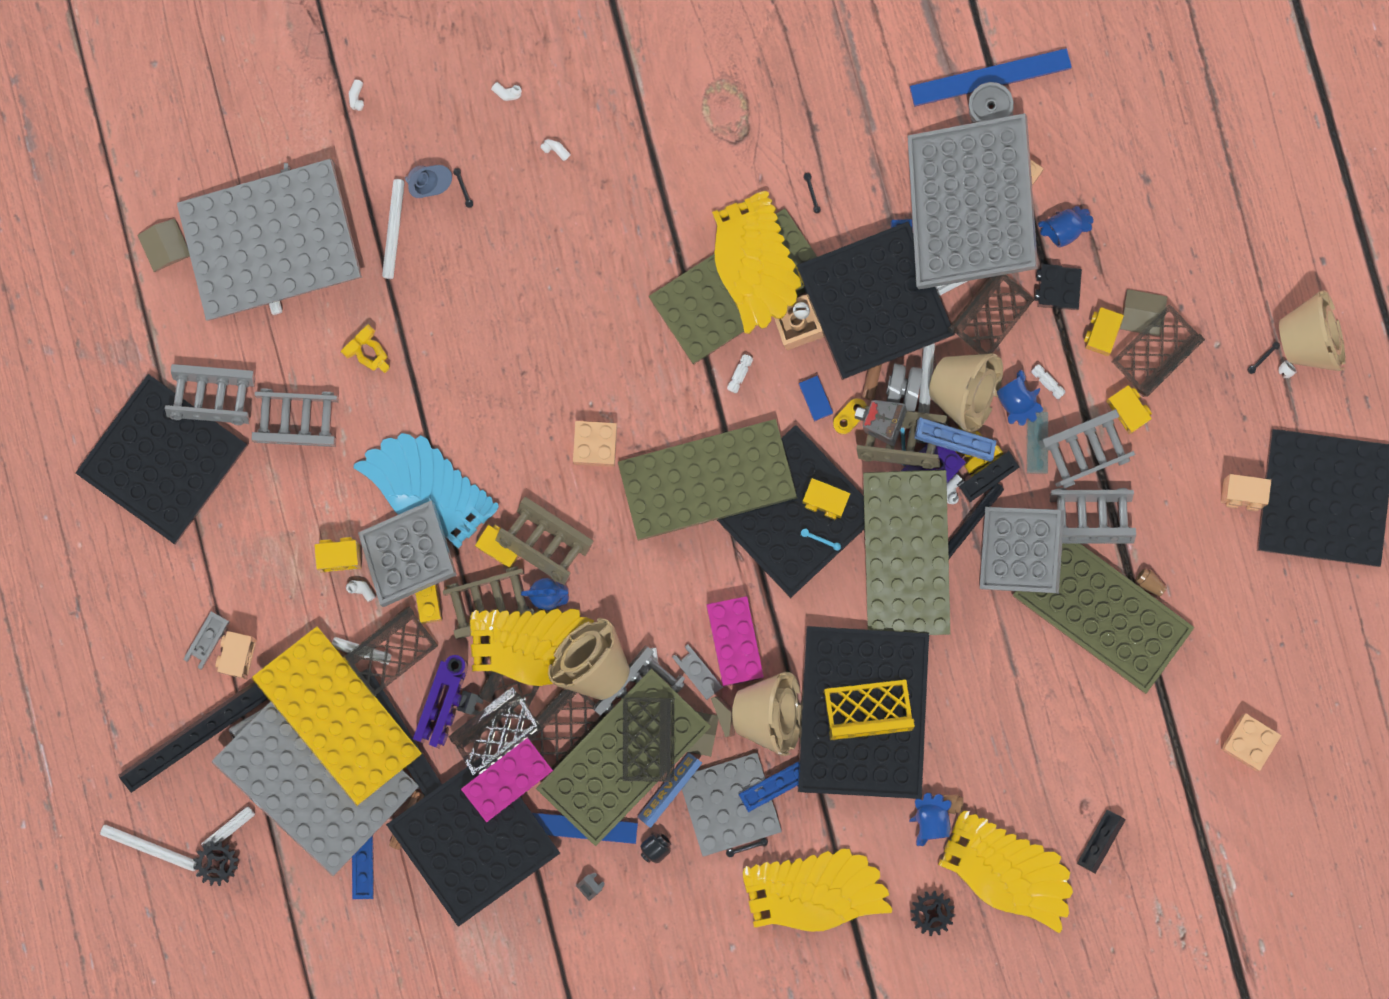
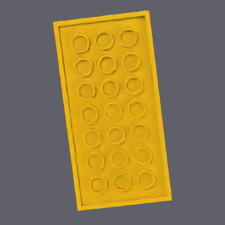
[252,626,422,806]

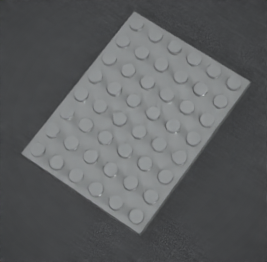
[908,113,1038,289]
[177,159,362,321]
[212,701,419,877]

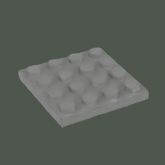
[358,501,457,607]
[980,507,1064,594]
[682,753,782,857]

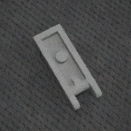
[183,611,230,670]
[672,644,723,700]

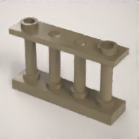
[856,406,948,469]
[495,497,594,585]
[443,566,535,640]

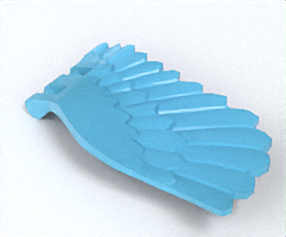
[354,433,499,549]

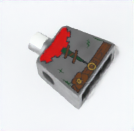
[855,400,907,446]

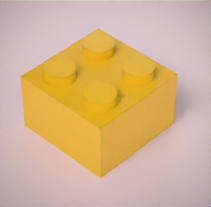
[314,537,362,573]

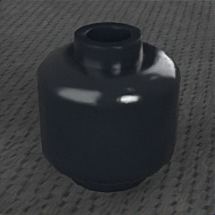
[640,832,671,863]

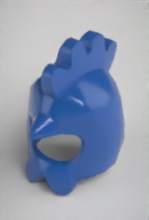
[1038,206,1094,248]
[997,370,1043,426]
[521,578,569,611]
[909,793,952,846]

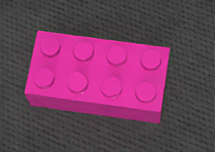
[706,596,764,687]
[461,738,553,822]

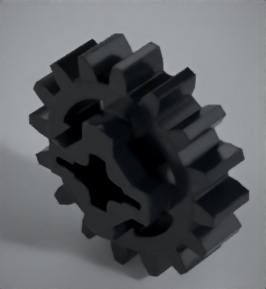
[193,840,238,886]
[910,891,955,936]

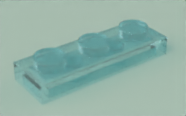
[1027,412,1048,474]

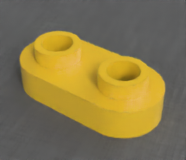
[833,398,867,435]

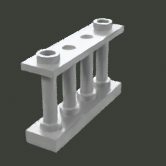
[165,364,255,425]
[252,388,339,447]
[1038,410,1135,489]
[1050,488,1136,544]
[592,645,685,715]

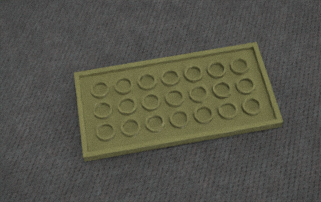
[649,208,817,365]
[618,419,797,541]
[863,470,950,635]
[1012,544,1195,694]
[536,668,711,846]

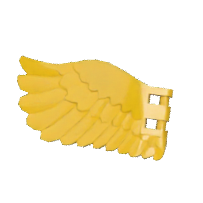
[712,191,801,334]
[470,608,594,686]
[938,810,1073,933]
[743,849,892,932]

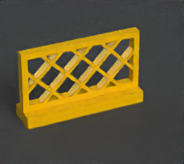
[824,680,915,740]

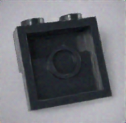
[1034,264,1082,310]

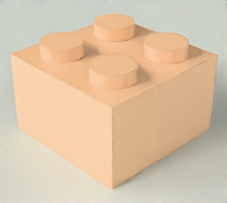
[774,295,824,350]
[573,421,617,467]
[1221,474,1271,511]
[215,631,257,680]
[1221,713,1281,771]

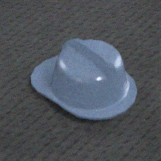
[405,165,452,198]

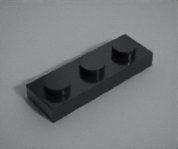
[957,450,1020,502]
[1077,810,1126,874]

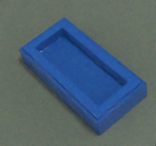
[799,376,833,422]

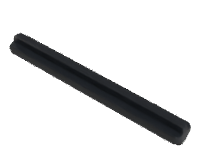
[948,483,1004,559]

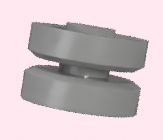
[969,82,1014,123]
[886,363,923,412]

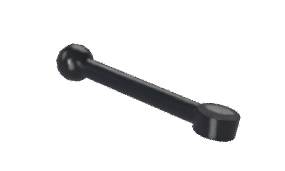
[453,168,473,208]
[803,173,821,214]
[1247,342,1280,374]
[726,838,768,857]

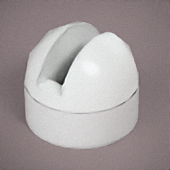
[793,302,810,319]
[1278,360,1297,378]

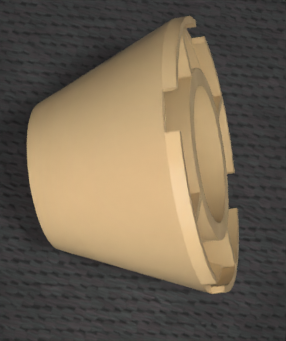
[1279,290,1346,371]
[929,353,1003,433]
[548,618,630,700]
[732,672,802,756]

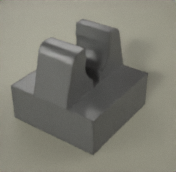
[456,691,483,715]
[576,873,605,901]

